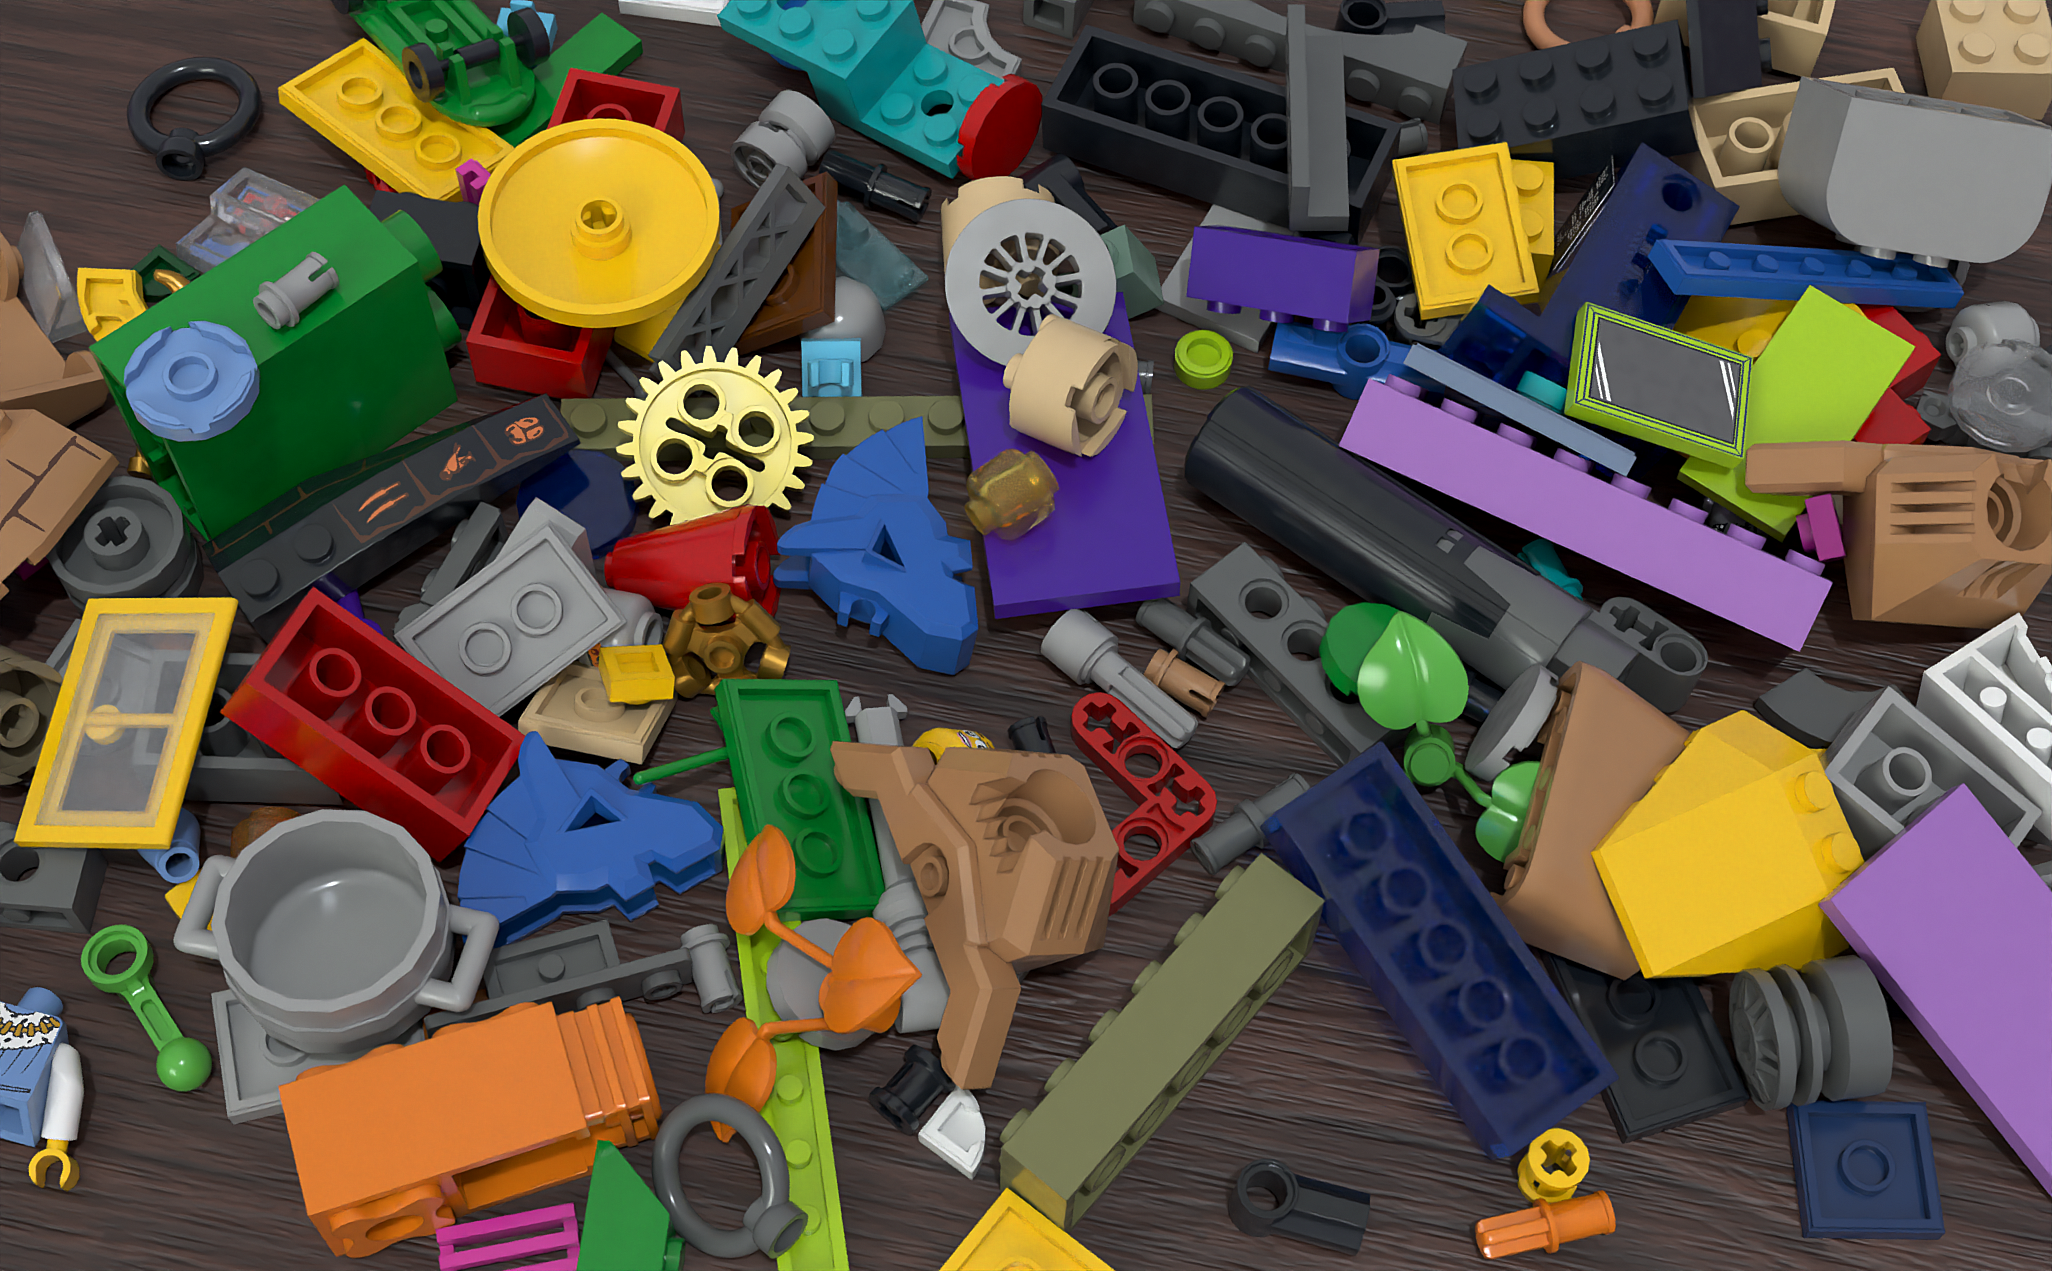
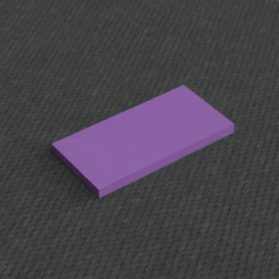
[1818,783,2052,1197]

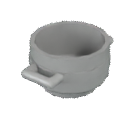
[173,809,499,1054]

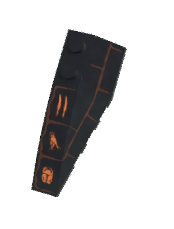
[202,393,581,644]

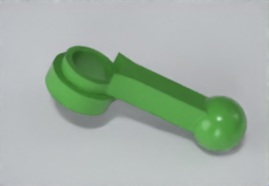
[81,925,212,1092]

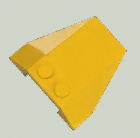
[1591,710,1865,979]

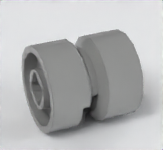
[730,90,835,190]

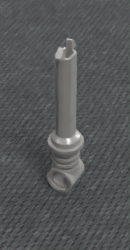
[845,694,950,1033]

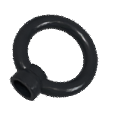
[127,57,262,181]

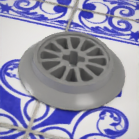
[945,199,1116,366]

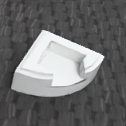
[918,1086,986,1180]

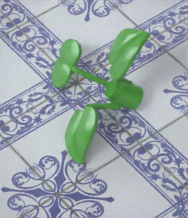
[1288,611,1540,903]

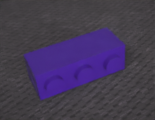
[1186,225,1380,332]

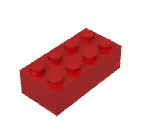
[220,587,525,862]

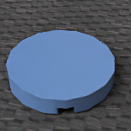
[124,321,260,442]

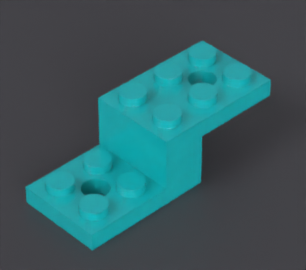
[717,0,1004,179]

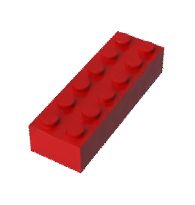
[466,68,685,399]

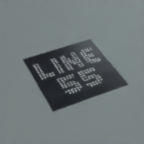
[1553,155,1614,270]

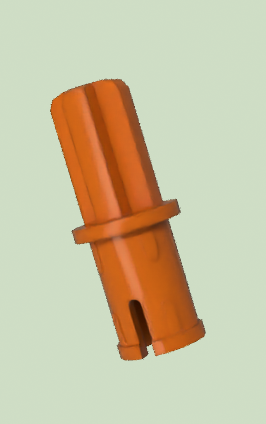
[1475,1190,1616,1260]

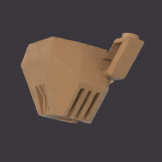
[1745,440,2052,630]
[830,741,1119,1090]

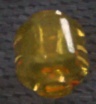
[964,448,1059,541]

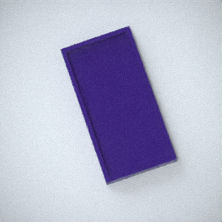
[949,292,1180,619]

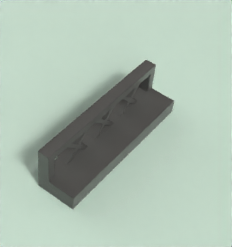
[1285,5,1349,231]
[648,163,826,397]

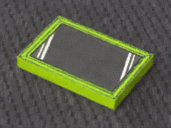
[1564,302,1753,469]

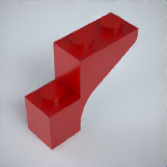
[1852,304,1942,445]

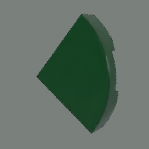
[130,244,201,303]

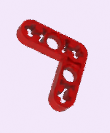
[1070,692,1217,917]

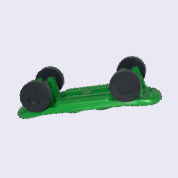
[331,0,550,127]

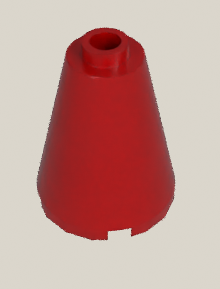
[604,504,781,623]

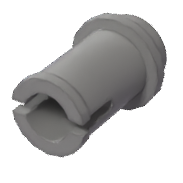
[253,252,339,329]
[680,924,743,1013]

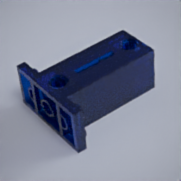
[1436,142,1740,482]

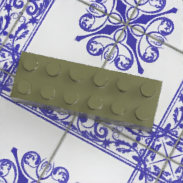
[999,853,1325,1235]

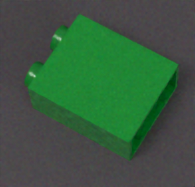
[89,184,462,543]

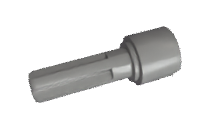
[1040,609,1198,749]

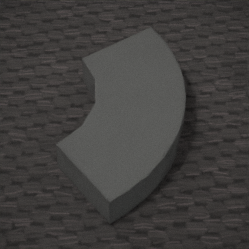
[1754,667,1915,749]

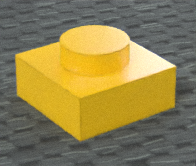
[598,644,675,705]

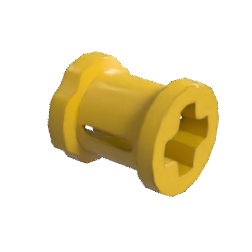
[1517,1128,1590,1203]

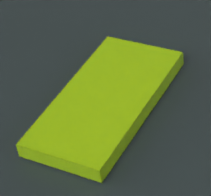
[1677,285,1915,542]

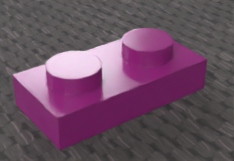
[1796,494,1847,564]

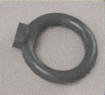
[651,1093,808,1259]

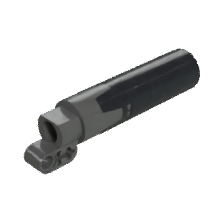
[1184,385,1708,713]

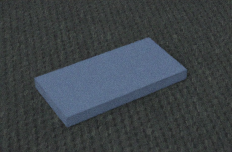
[1403,343,1637,477]

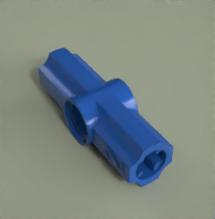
[1268,322,1452,405]

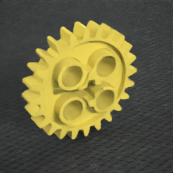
[616,346,814,525]

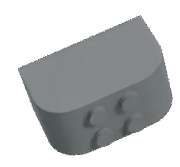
[1778,76,2052,268]

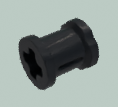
[868,1044,956,1136]

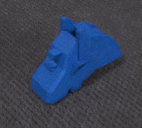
[773,416,978,675]
[457,731,725,949]

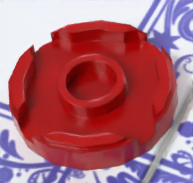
[957,74,1043,181]

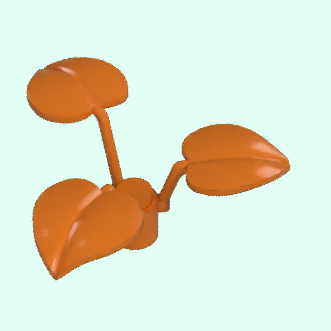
[705,824,922,1144]

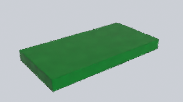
[714,679,886,921]

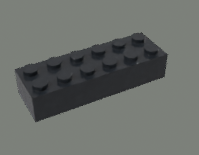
[1041,24,1402,246]

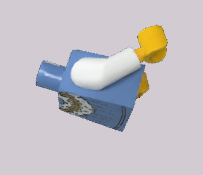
[0,987,84,1191]

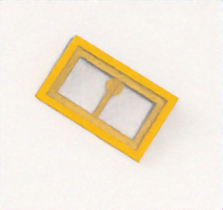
[14,597,239,849]

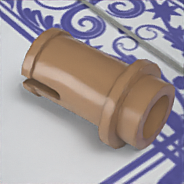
[1144,648,1226,718]

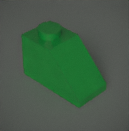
[576,1140,685,1271]

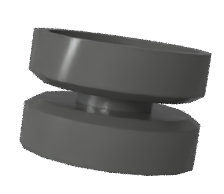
[46,476,204,636]

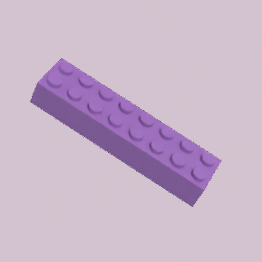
[1339,373,1833,652]

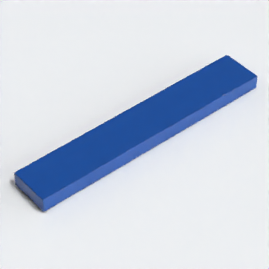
[1648,239,1964,309]

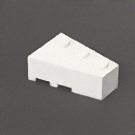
[1916,612,2052,841]

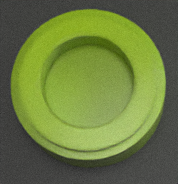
[1174,330,1233,390]

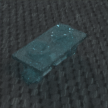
[836,199,928,311]

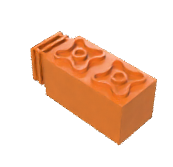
[278,996,663,1258]

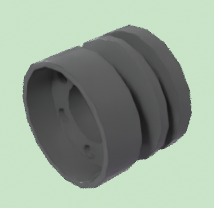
[1729,955,1893,1111]

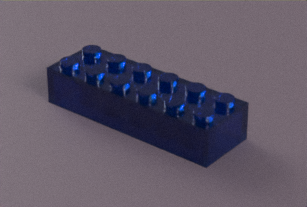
[1260,741,1619,1160]

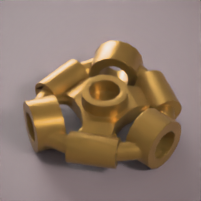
[662,582,791,698]

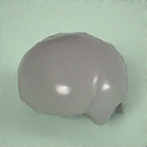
[798,276,886,362]

